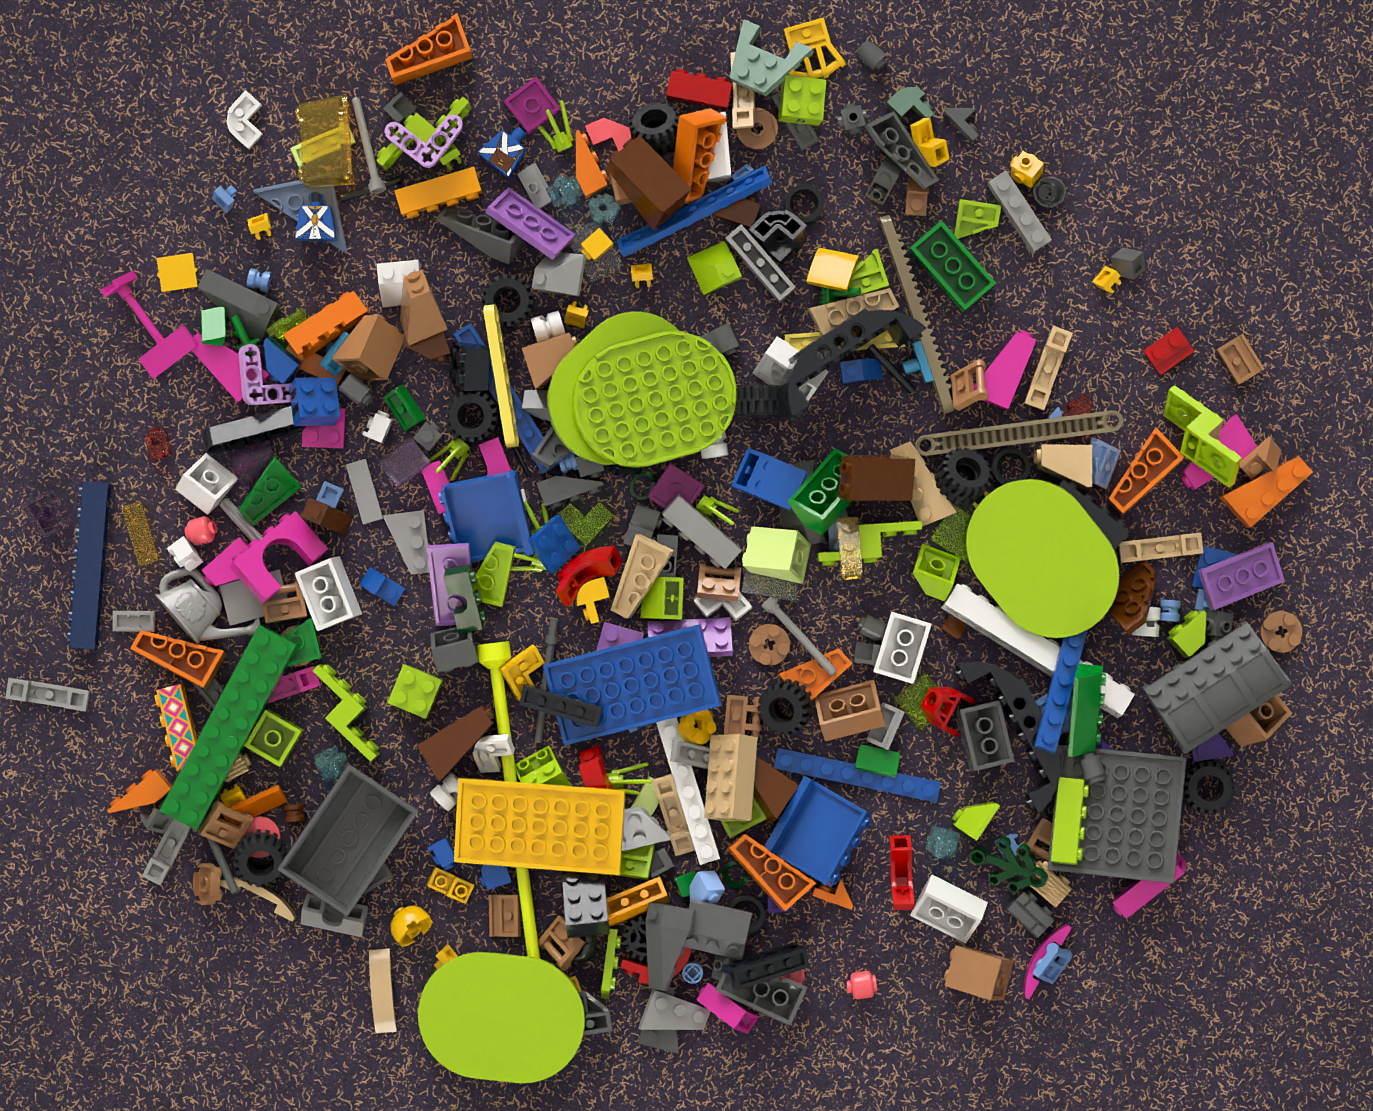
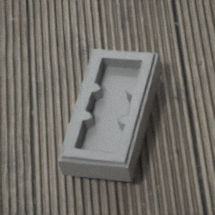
[517,163,555,209]
[113,611,156,632]

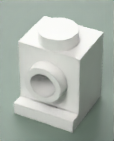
[362,410,393,444]
[167,536,203,572]

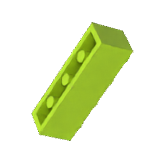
[1051,777,1089,865]

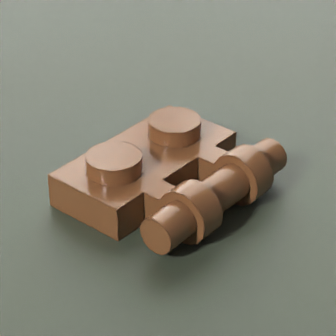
[724,695,762,739]

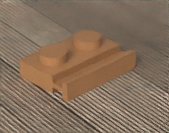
[1216,334,1264,385]
[489,894,521,937]

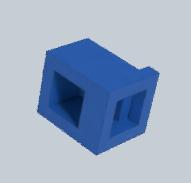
[427,837,456,871]

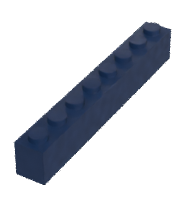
[67,481,111,650]

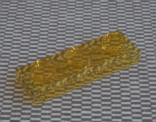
[121,501,160,567]
[837,517,862,579]

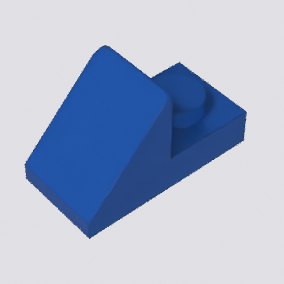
[359,567,406,606]

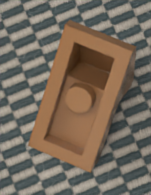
[905,175,929,217]
[1239,436,1281,480]

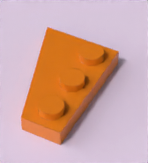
[779,648,853,700]

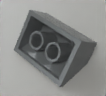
[955,700,1014,771]
[683,899,752,960]

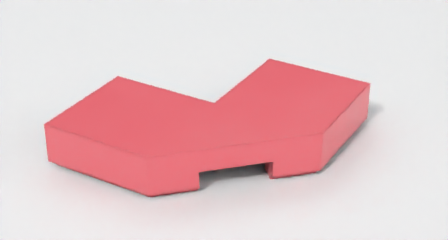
[585,118,631,152]

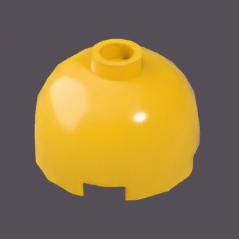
[390,906,433,947]

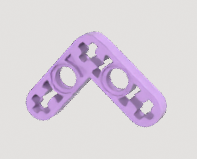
[385,115,463,168]
[239,344,291,405]

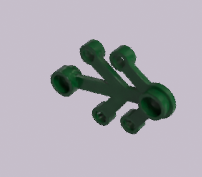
[969,836,1048,893]

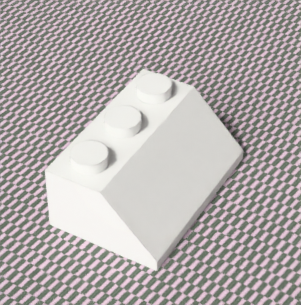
[707,112,731,182]
[752,336,828,402]
[295,556,362,631]
[873,612,931,684]
[910,875,988,943]

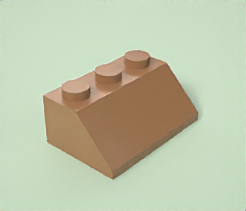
[814,680,886,742]

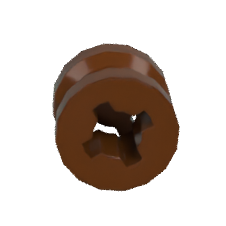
[284,803,306,822]

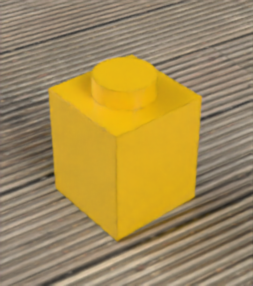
[581,228,614,262]

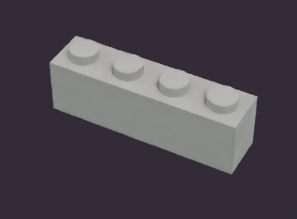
[987,171,1052,254]
[725,224,796,303]
[662,494,742,569]

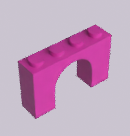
[421,437,512,515]
[230,511,328,605]

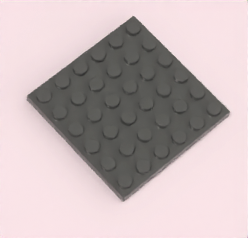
[1047,745,1187,884]

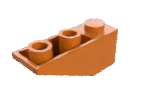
[576,130,610,199]
[107,769,172,813]

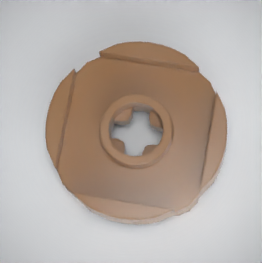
[736,108,778,150]
[1260,611,1302,653]
[749,624,790,665]
[193,863,222,905]

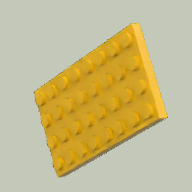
[454,778,625,875]

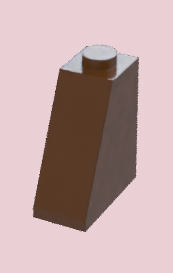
[301,498,353,535]
[753,757,799,823]

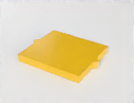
[157,253,198,292]

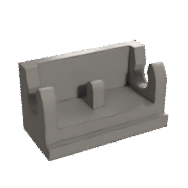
[866,702,905,750]

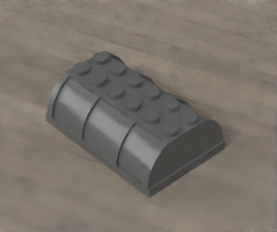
[1143,620,1292,754]
[277,764,419,916]

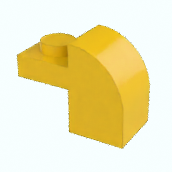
[910,118,949,167]
[577,577,610,624]

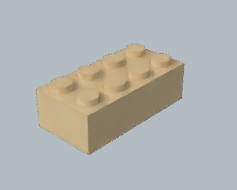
[704,734,758,821]

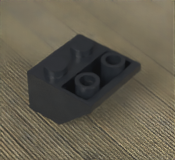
[449,341,490,391]

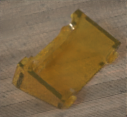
[295,95,355,188]

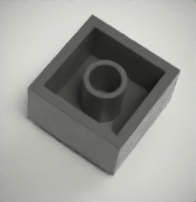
[431,627,478,672]

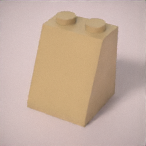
[1033,444,1092,490]

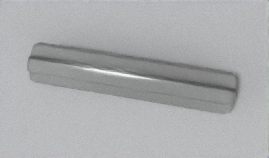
[219,498,263,542]

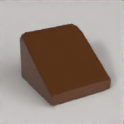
[940,614,967,640]

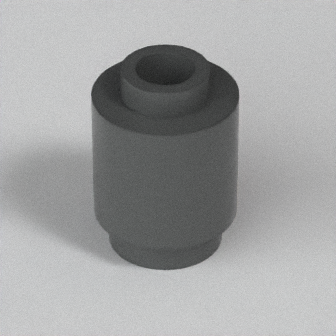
[857,40,887,71]
[857,615,887,642]
[1079,753,1105,785]

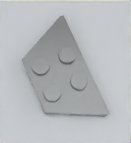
[622,806,671,851]

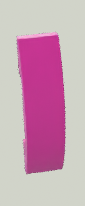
[267,666,321,704]
[1023,924,1072,999]

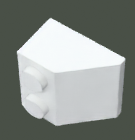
[377,260,421,308]
[175,453,239,515]

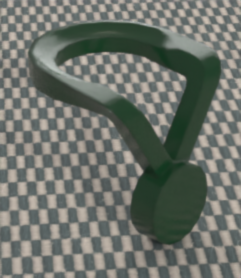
[629,469,657,501]
[723,861,749,888]

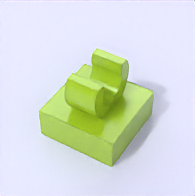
[436,143,461,170]

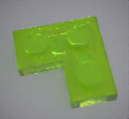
[266,307,309,340]
[559,502,614,546]

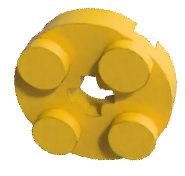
[677,709,716,745]

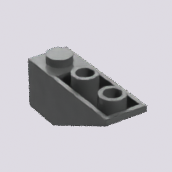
[537,476,604,509]

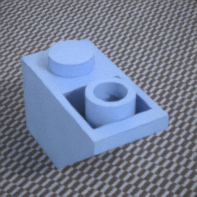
[689,870,725,904]

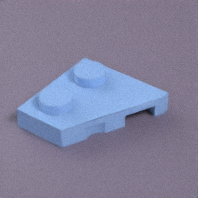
[1091,438,1121,489]

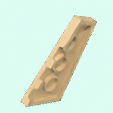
[808,288,900,336]
[890,442,959,526]
[611,534,674,619]

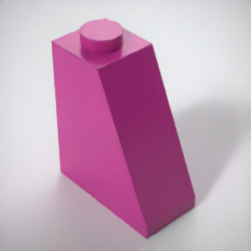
[202,537,269,586]
[696,983,759,1034]

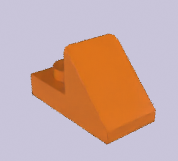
[812,878,853,910]

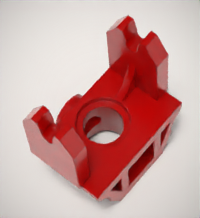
[920,687,976,738]

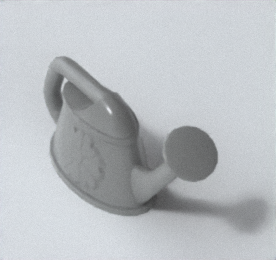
[155,568,261,645]

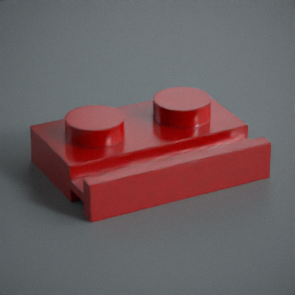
[1143,327,1194,375]

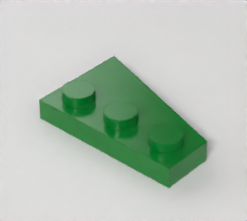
[239,456,301,526]
[283,618,322,666]

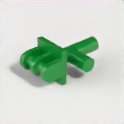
[820,287,861,305]
[230,314,260,357]

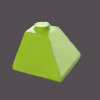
[687,241,742,295]
[913,544,961,602]
[952,801,1000,841]

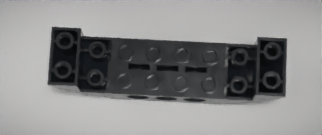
[778,308,927,423]
[954,662,1063,813]

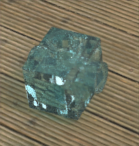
[545,175,584,207]
[587,193,621,226]
[314,745,349,782]
[925,825,960,859]

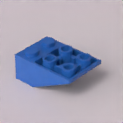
[731,448,808,511]

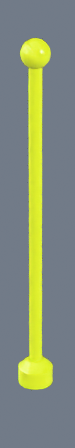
[476,641,540,959]

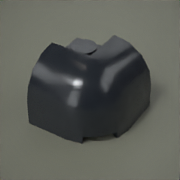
[749,210,809,265]

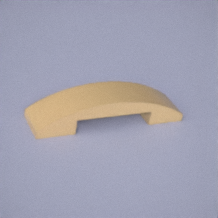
[731,52,755,129]
[1024,326,1073,411]
[1119,533,1204,563]
[652,774,695,856]
[220,878,297,922]
[369,948,397,1033]

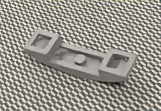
[5,678,90,712]
[142,819,191,885]

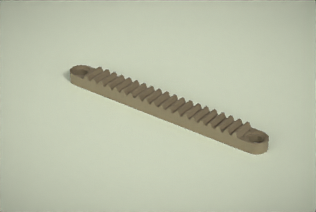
[879,215,954,414]
[915,410,1123,456]

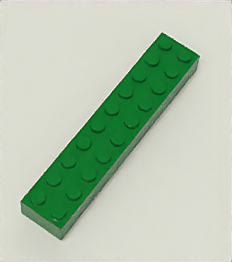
[159,625,299,831]

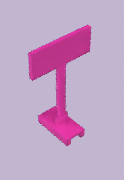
[100,271,198,379]

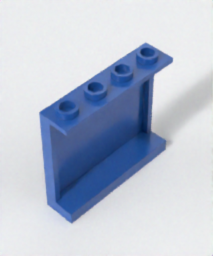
[439,470,534,562]
[764,776,872,887]

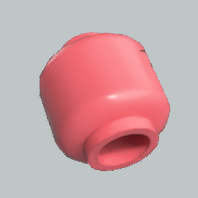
[185,516,217,546]
[846,971,877,999]

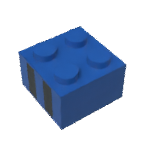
[289,378,340,426]

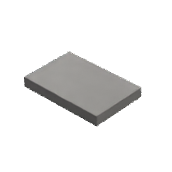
[219,569,288,626]

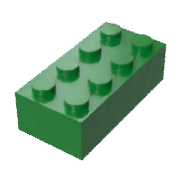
[908,220,996,312]

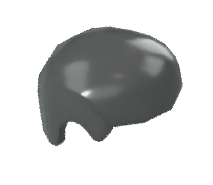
[1032,176,1066,208]

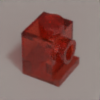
[1062,393,1094,417]
[144,427,173,460]

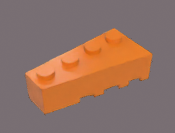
[385,13,473,85]
[1107,427,1184,517]
[1219,457,1313,528]
[130,630,227,691]
[727,834,816,911]

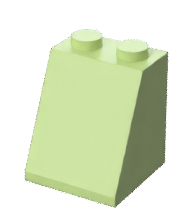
[742,526,811,584]

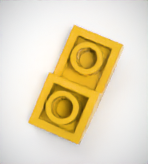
[426,866,474,904]

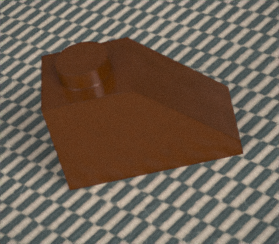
[713,196,761,229]
[403,331,450,363]

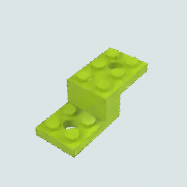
[376,97,472,172]
[1163,385,1241,488]
[817,521,922,566]
[312,664,380,762]

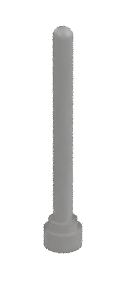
[352,97,386,194]
[761,595,836,675]

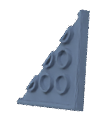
[253,174,347,253]

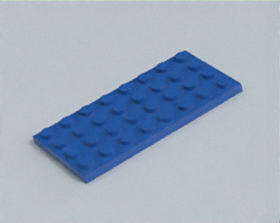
[543,624,722,746]

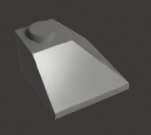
[532,252,586,296]

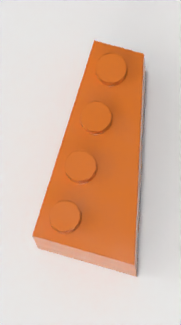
[673,108,727,202]
[283,291,370,362]

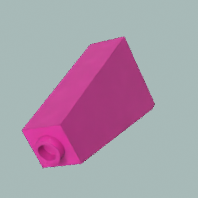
[974,330,1036,410]
[192,333,270,403]
[1181,414,1257,490]
[1113,853,1187,919]

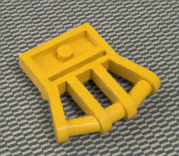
[784,18,846,79]

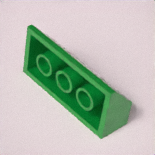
[788,448,852,535]
[1068,663,1107,757]

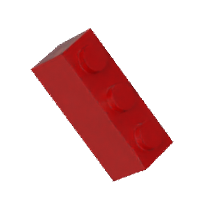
[666,69,732,111]

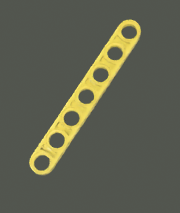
[484,304,519,448]

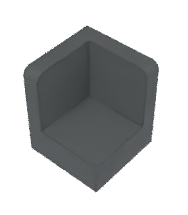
[383,91,416,124]
[1111,248,1145,280]
[853,642,881,665]
[139,803,174,834]
[650,847,674,878]

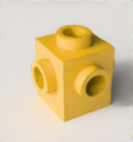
[1010,151,1044,188]

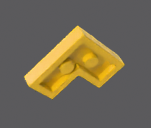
[499,645,545,702]

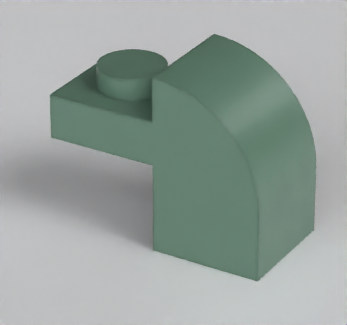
[886,87,934,120]

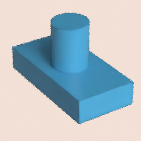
[319,331,349,377]
[902,340,934,384]

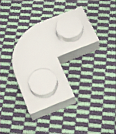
[227,90,263,150]
[693,592,752,621]
[473,734,515,773]

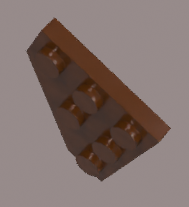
[1107,560,1158,635]

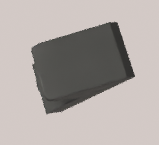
[943,108,979,143]

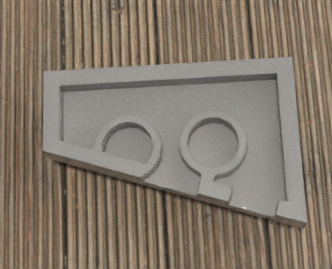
[383,510,429,575]
[638,989,710,1030]

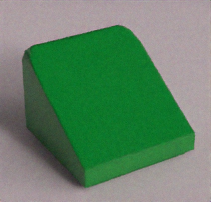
[675,870,696,898]

